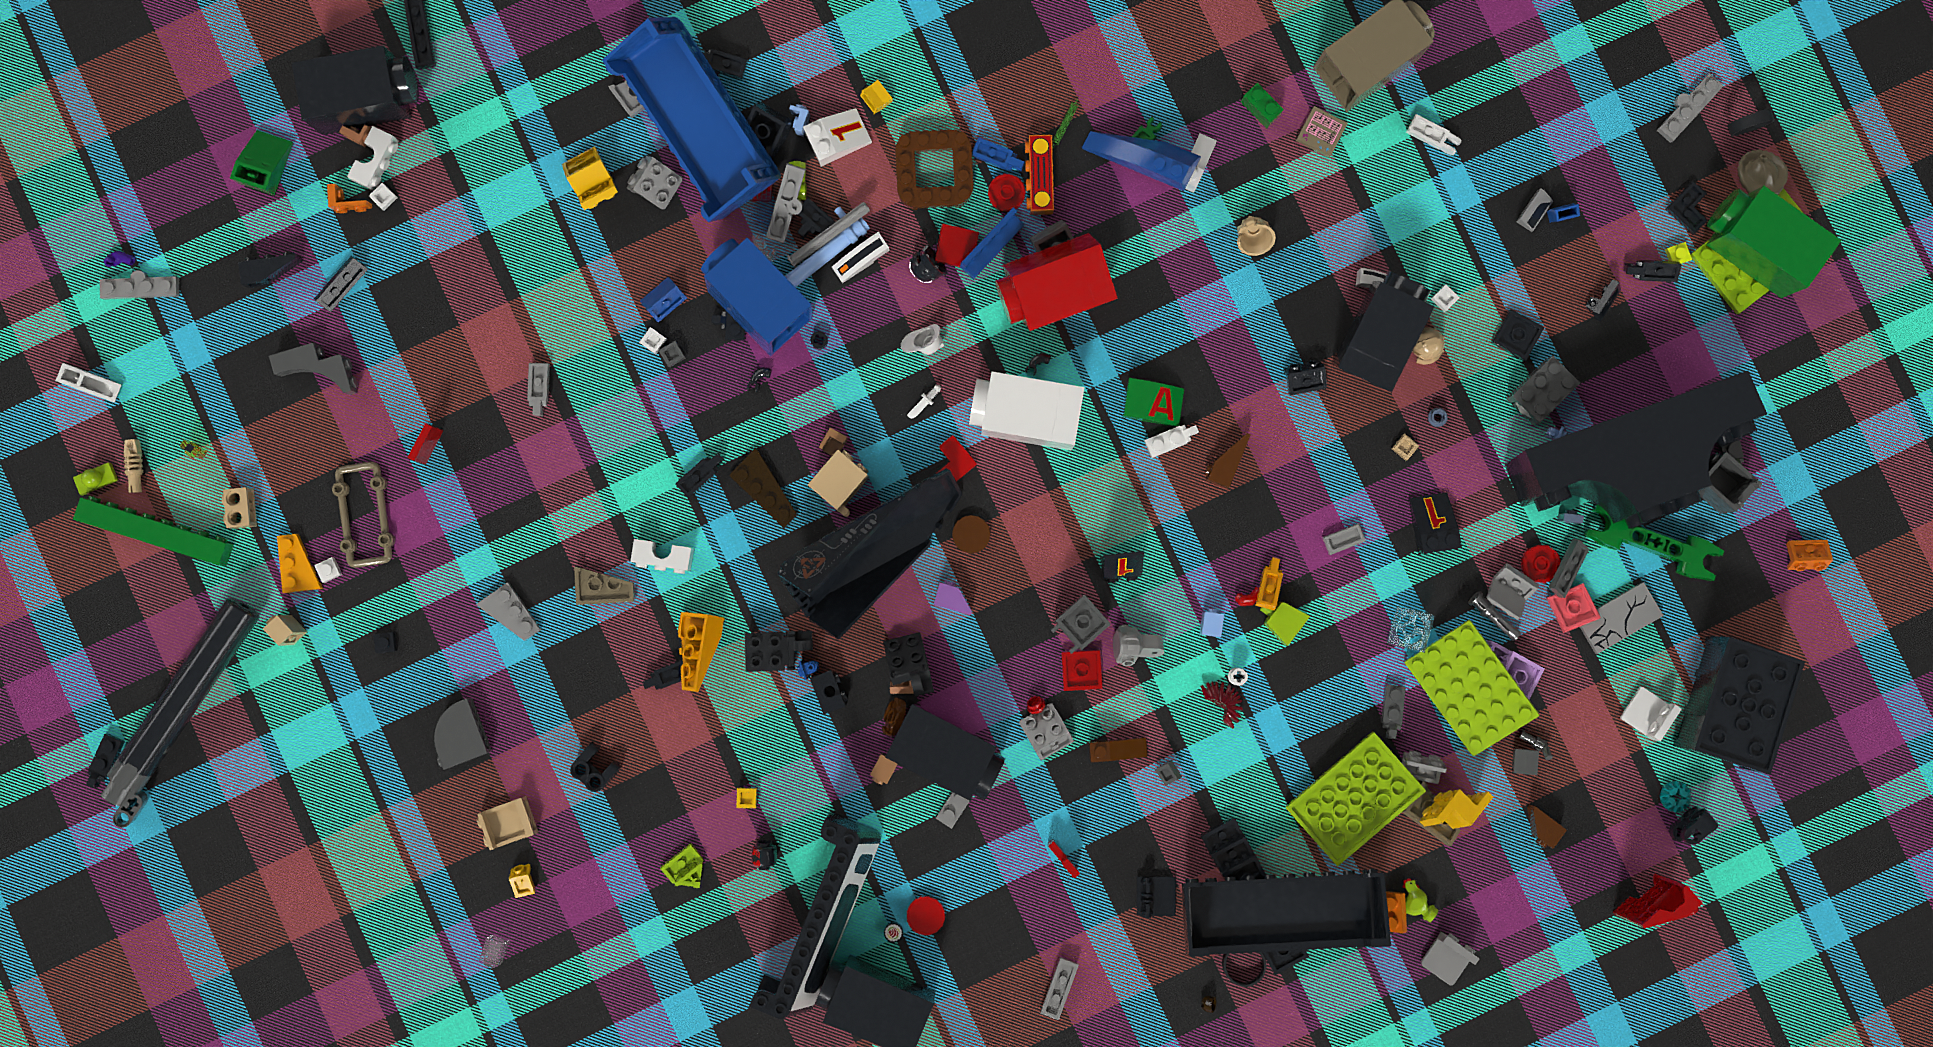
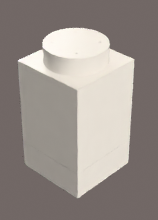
[969,372,1084,450]

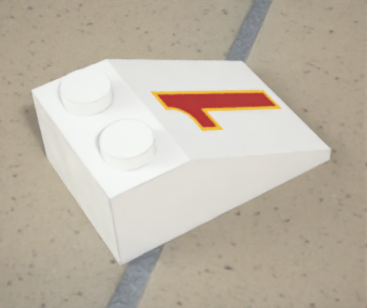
[803,108,872,166]

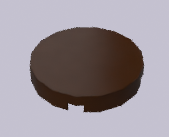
[952,515,990,554]
[882,697,906,737]

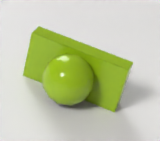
[73,462,118,495]

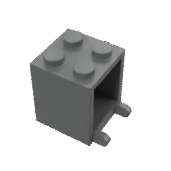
[1699,452,1762,514]
[1051,595,1111,654]

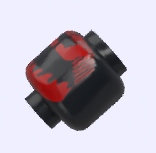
[752,840,777,870]

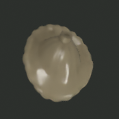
[1737,149,1788,195]

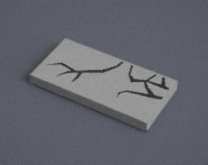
[1580,582,1664,654]

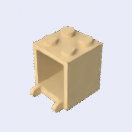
[808,450,869,517]

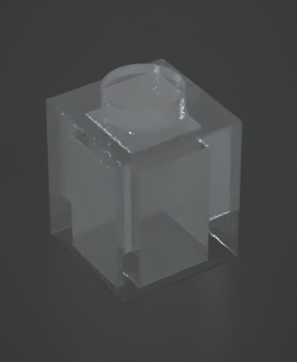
[479,935,510,968]

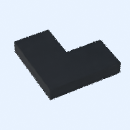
[1665,181,1708,235]

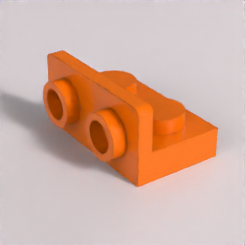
[1786,540,1833,571]
[1386,891,1407,933]

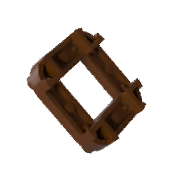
[895,130,973,210]

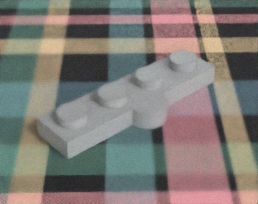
[1657,73,1723,143]
[766,163,806,243]
[100,270,179,299]

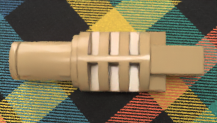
[124,439,143,493]

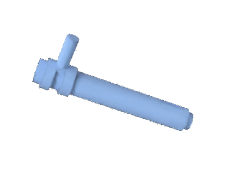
[785,207,870,287]

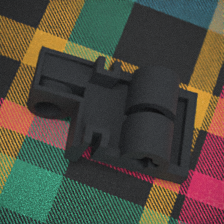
[744,631,813,672]
[883,632,934,696]

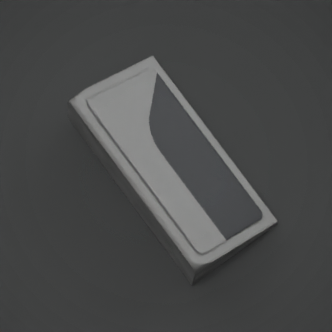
[1516,188,1553,232]

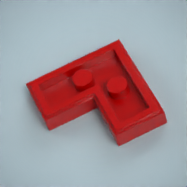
[937,435,977,482]
[1048,839,1080,878]

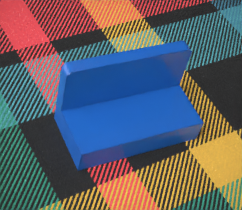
[640,277,687,322]

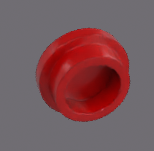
[1027,696,1046,714]

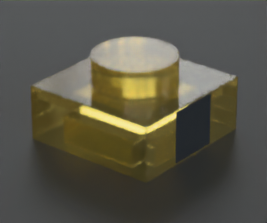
[180,440,207,459]

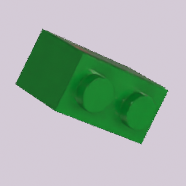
[1241,83,1284,129]

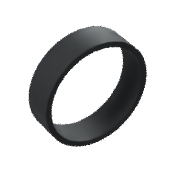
[1727,109,1775,137]
[1222,952,1267,987]

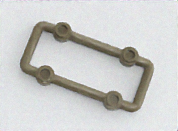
[332,462,395,568]

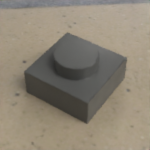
[659,341,685,368]
[1155,760,1182,786]

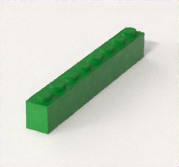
[73,496,234,566]

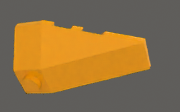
[678,612,724,692]

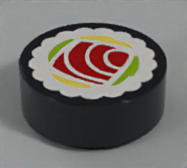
[884,922,903,943]

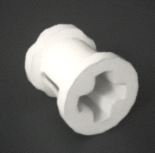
[1228,668,1248,686]

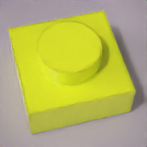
[1665,242,1692,264]

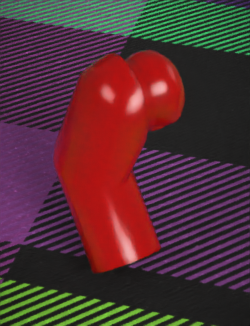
[1235,586,1259,606]

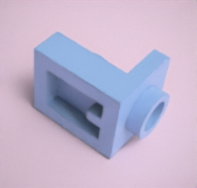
[789,104,810,137]

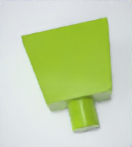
[1260,602,1310,646]

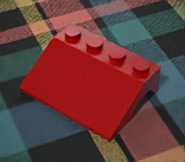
[1613,873,1703,928]

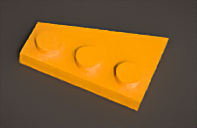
[277,534,323,593]

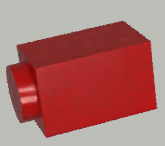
[995,233,1118,331]

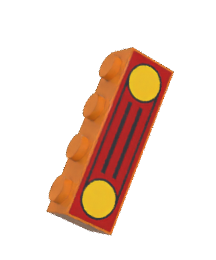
[1025,135,1054,215]

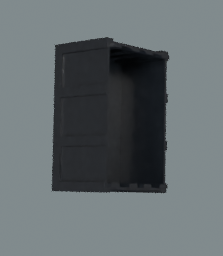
[1673,636,1805,775]

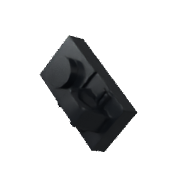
[1586,279,1621,322]

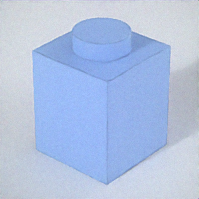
[1200,608,1224,637]

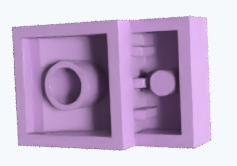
[1486,640,1545,699]

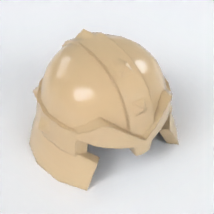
[1237,216,1276,256]
[1412,327,1445,365]

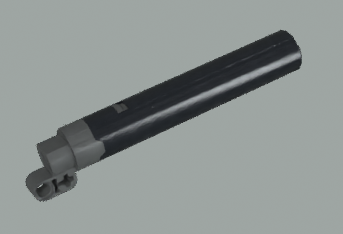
[100,598,260,828]

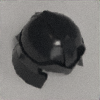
[909,245,948,283]

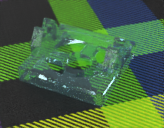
[1387,606,1435,653]

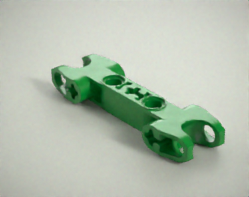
[1584,505,1724,581]

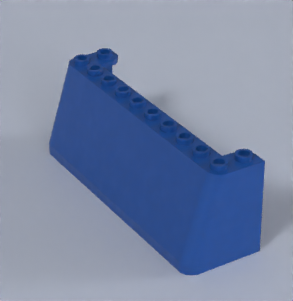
[602,17,781,222]

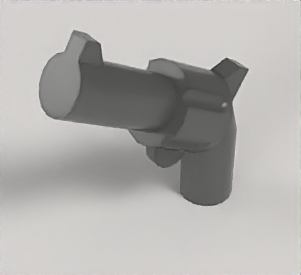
[1519,729,1553,760]

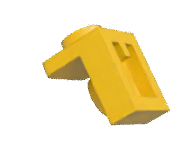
[509,864,536,898]

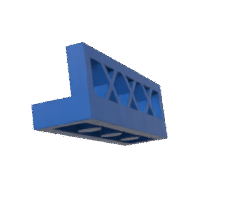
[960,207,1025,280]

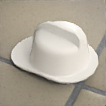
[901,324,944,355]

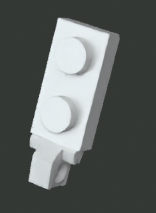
[1144,425,1199,458]

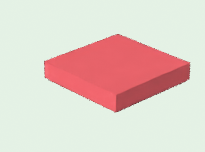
[1546,583,1601,633]

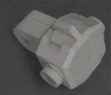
[1113,625,1164,666]

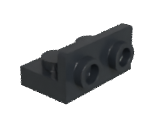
[1283,360,1327,396]

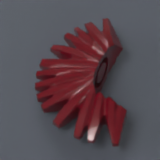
[1200,681,1243,729]

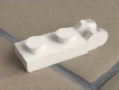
[1406,114,1461,155]

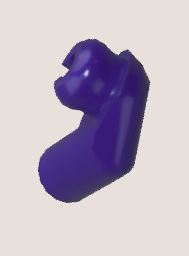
[104,251,135,267]

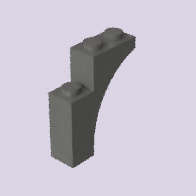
[269,343,358,395]

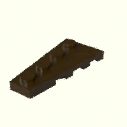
[729,448,797,529]

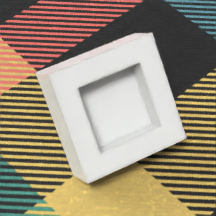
[369,183,398,210]
[1431,285,1459,312]
[639,327,667,354]
[314,557,342,583]

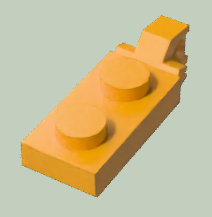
[1256,557,1283,610]

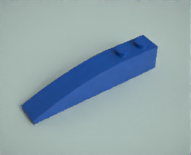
[1082,131,1201,191]

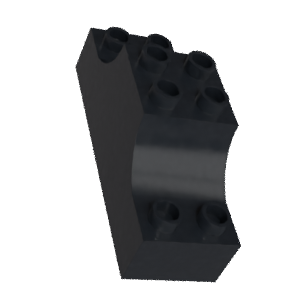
[1505,371,1767,529]

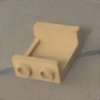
[477,796,538,850]

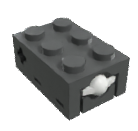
[1506,356,1580,426]

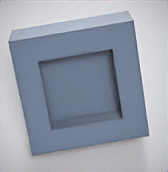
[1557,510,1584,524]

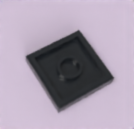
[1491,309,1544,361]

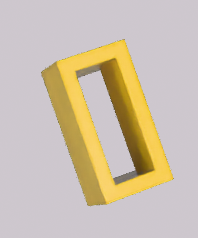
[860,80,893,114]

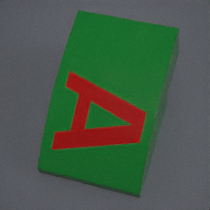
[1123,378,1184,427]

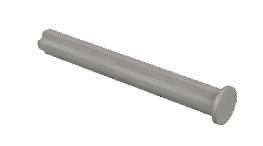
[787,202,870,268]

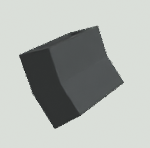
[1512,748,1539,775]

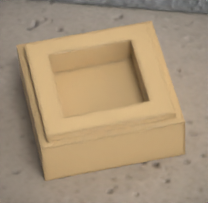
[1391,434,1419,461]

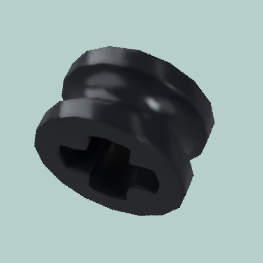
[810,331,828,350]

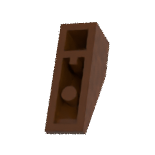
[1204,433,1251,489]
[1088,737,1147,762]

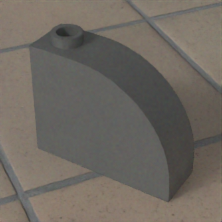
[434,698,492,770]

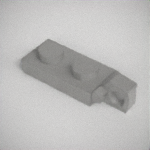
[527,363,550,416]
[936,792,973,829]

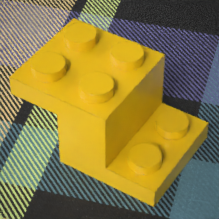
[562,146,618,210]
[1419,789,1493,829]

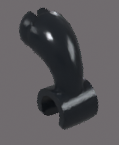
[1025,352,1051,376]
[747,367,771,392]

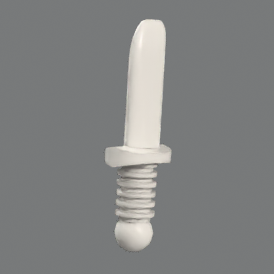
[907,385,941,418]

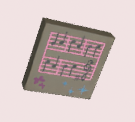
[1296,106,1348,158]

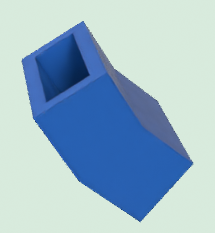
[1547,203,1580,223]

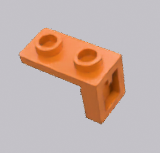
[327,184,372,213]

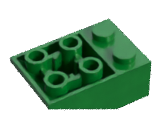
[230,130,293,196]

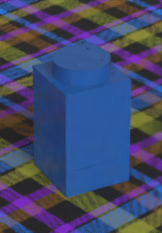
[701,238,812,357]

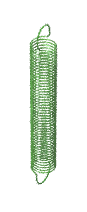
[1052,99,1078,148]

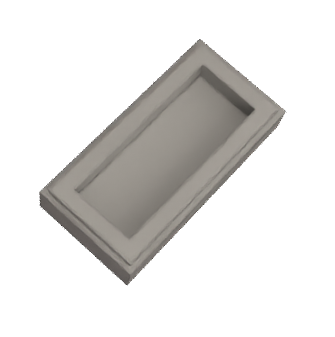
[1322,523,1366,555]

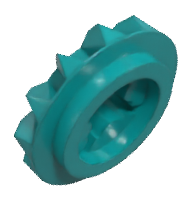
[1660,781,1692,812]

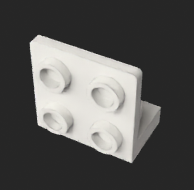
[1620,687,1682,741]

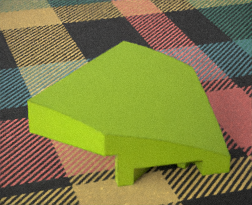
[660,843,703,888]

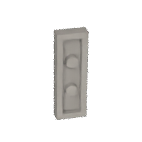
[1040,957,1079,1020]

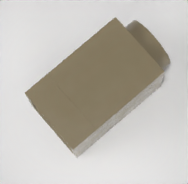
[1313,0,1435,112]

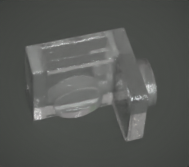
[752,234,777,262]

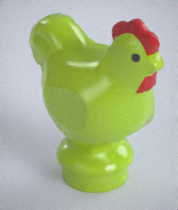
[1403,878,1439,923]

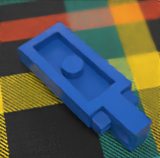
[972,137,1024,171]

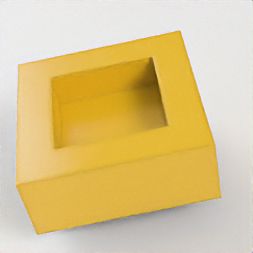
[736,788,757,808]

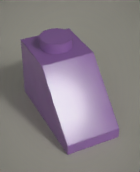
[934,580,972,615]

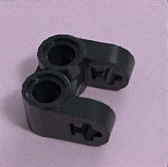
[570,742,622,792]
[1669,806,1719,845]

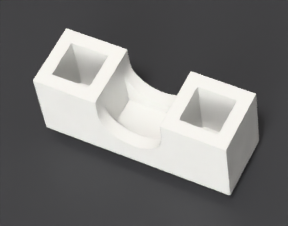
[347,126,399,191]
[630,539,694,574]

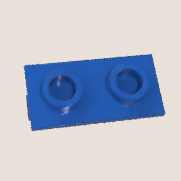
[797,660,820,680]

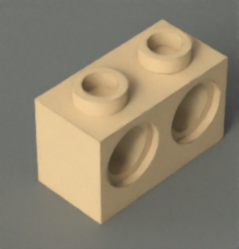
[222,487,257,529]

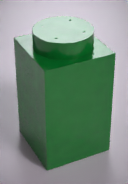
[1706,186,1842,298]

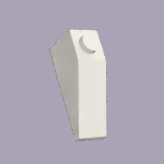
[1185,133,1217,193]

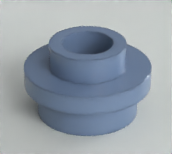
[1428,408,1448,427]

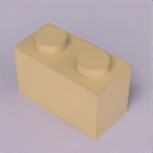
[263,615,307,646]

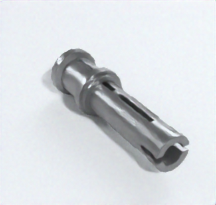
[1468,591,1521,641]

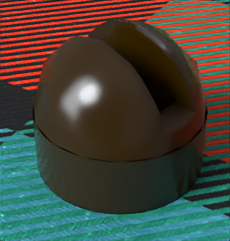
[1201,996,1217,1013]

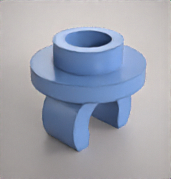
[1547,426,1567,439]

